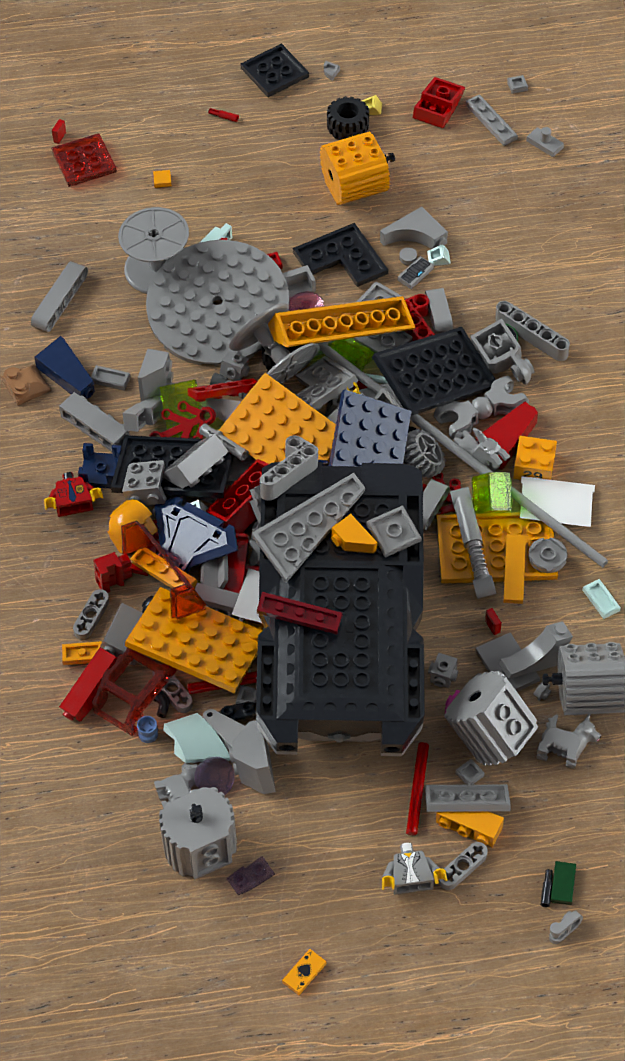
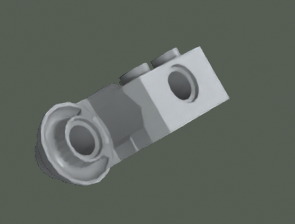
[470,319,535,385]

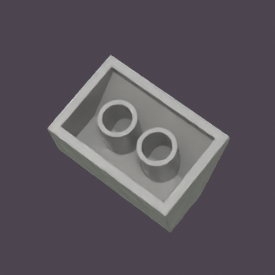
[138,349,175,402]
[162,434,228,488]

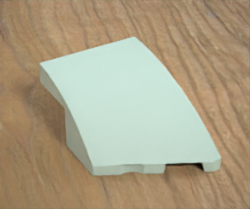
[163,713,230,763]

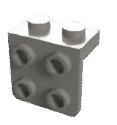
[122,460,166,505]

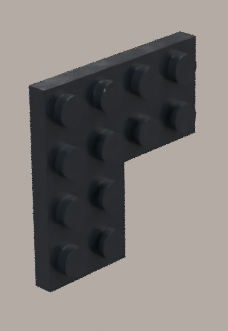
[293,223,388,287]

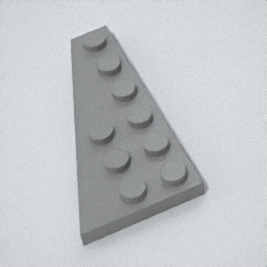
[252,473,365,582]

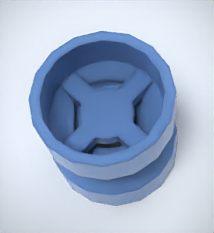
[137,716,158,743]

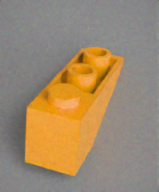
[436,811,504,848]

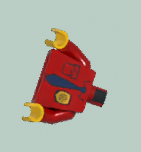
[44,472,103,517]

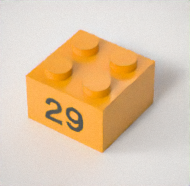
[513,436,557,480]

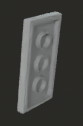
[425,784,511,812]

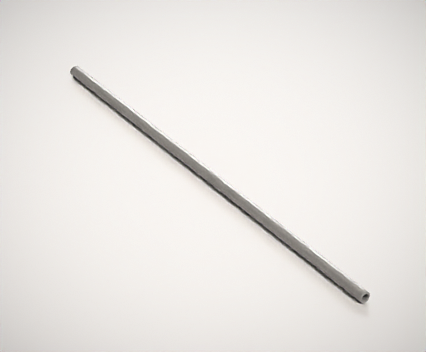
[317,342,608,568]

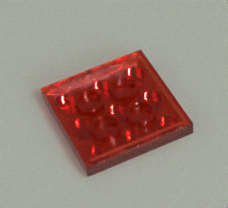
[51,133,117,187]

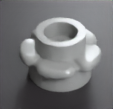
[533,682,551,701]

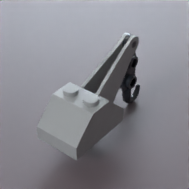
[203,701,276,794]

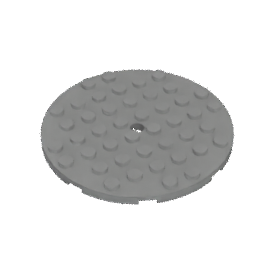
[146,240,290,367]

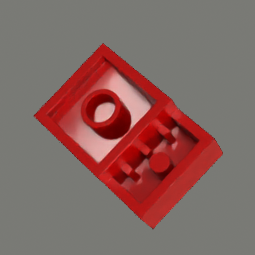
[413,77,465,128]

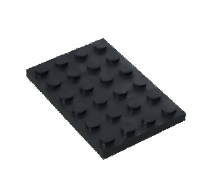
[372,327,496,416]
[111,435,234,498]

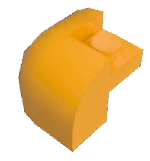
[107,499,158,553]

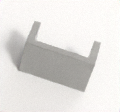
[283,265,316,300]

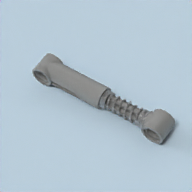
[450,487,497,599]

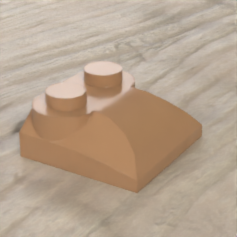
[1,364,51,406]

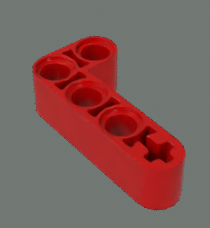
[405,294,435,341]

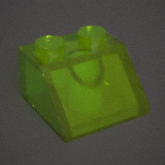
[472,472,513,514]

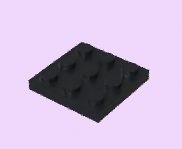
[240,43,309,97]

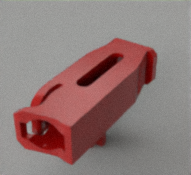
[223,533,259,593]

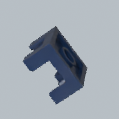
[78,443,121,489]

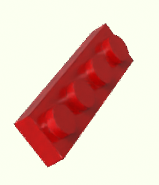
[188,378,258,402]

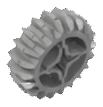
[404,429,446,478]

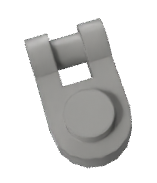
[549,911,583,944]

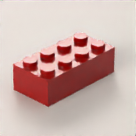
[206,459,269,533]

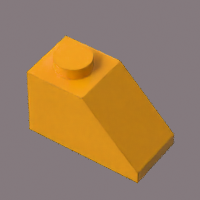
[331,514,377,553]

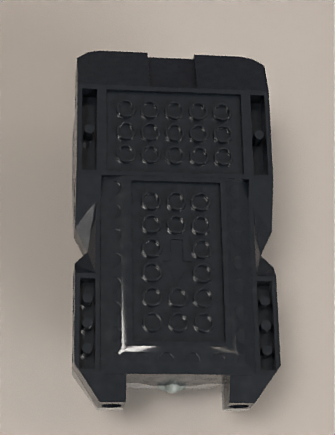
[256,462,425,756]

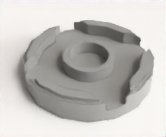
[528,538,567,573]

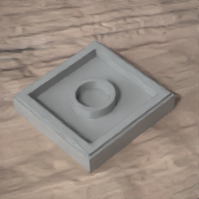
[366,505,422,557]

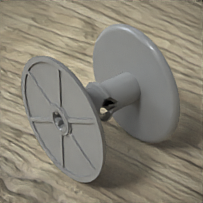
[118,207,189,294]
[229,303,320,384]

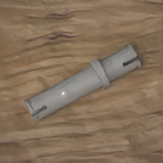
[199,424,249,461]

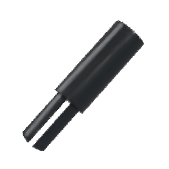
[540,869,553,907]

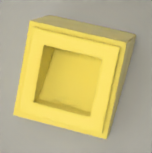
[362,95,382,115]

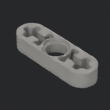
[73,589,109,640]
[152,664,193,713]
[439,842,488,890]

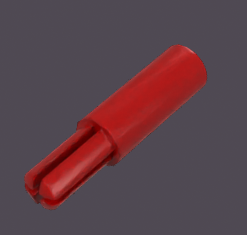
[208,108,239,122]

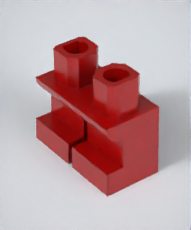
[93,552,132,593]

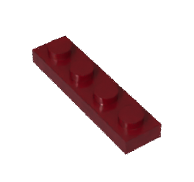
[257,592,342,634]

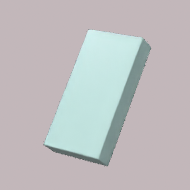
[582,579,621,619]

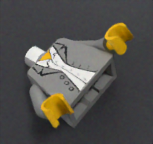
[382,843,447,895]

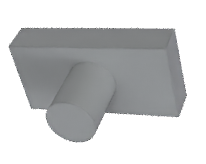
[526,127,564,157]

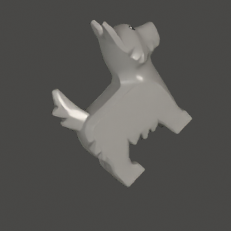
[454,428,510,478]
[537,714,601,769]
[154,763,210,809]

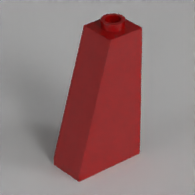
[476,401,538,470]
[59,647,126,722]

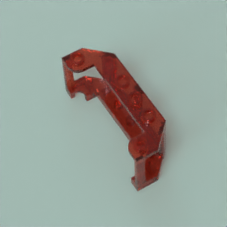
[92,647,178,736]

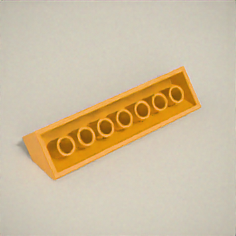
[268,296,415,347]

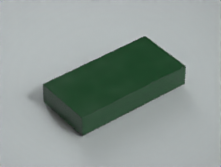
[550,861,576,905]

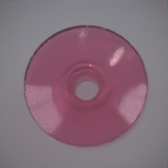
[289,291,324,311]

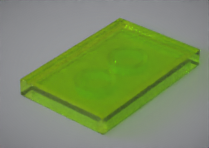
[159,379,201,438]

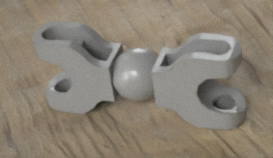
[434,376,529,440]

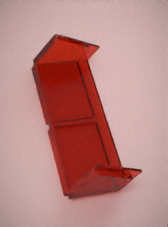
[121,521,206,619]

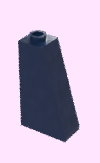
[34,336,95,399]

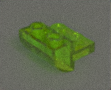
[328,338,375,372]

